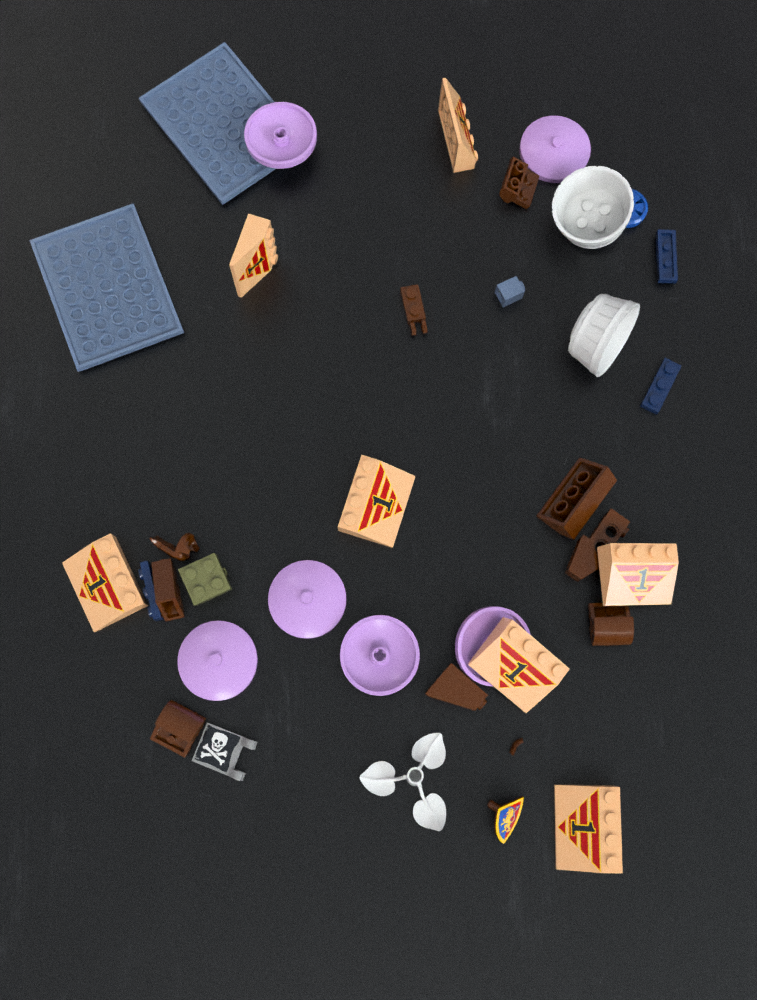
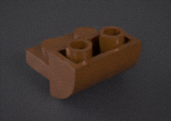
[499,156,539,209]
[588,603,634,646]
[150,700,206,758]

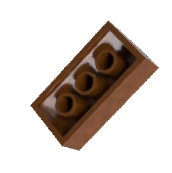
[537,458,617,540]

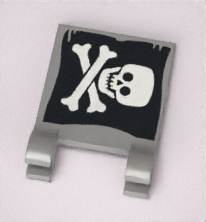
[192,722,258,781]

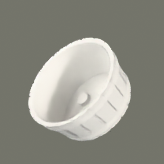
[552,166,634,249]
[568,294,640,377]

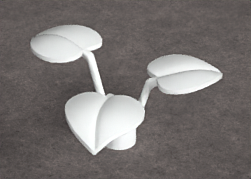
[360,733,446,831]

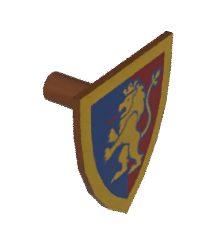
[488,796,524,844]

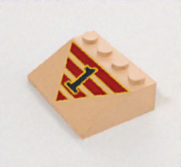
[438,78,478,173]
[229,214,278,297]
[338,455,415,548]
[62,533,148,632]
[597,543,679,606]
[467,617,569,713]
[554,785,623,873]

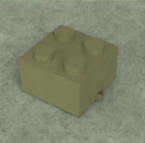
[178,553,232,606]

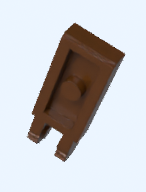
[400,284,427,336]

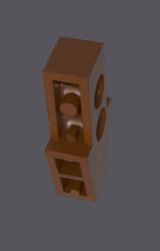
[565,509,630,582]

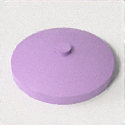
[244,102,317,169]
[519,116,591,183]
[268,560,346,639]
[455,606,531,686]
[340,615,420,696]
[178,621,258,701]

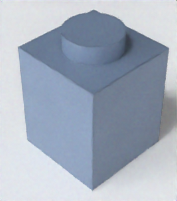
[494,276,525,307]

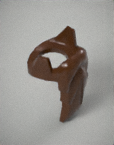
[149,533,200,561]

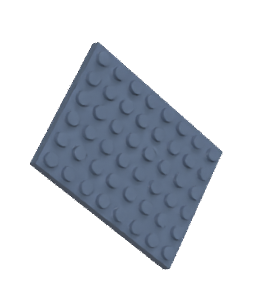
[139,42,276,205]
[29,203,184,372]

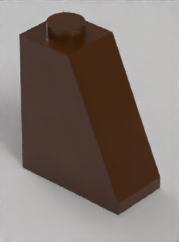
[151,558,185,622]
[424,663,488,711]

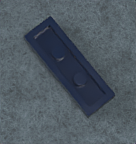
[656,229,678,283]
[640,358,681,415]
[138,561,164,621]

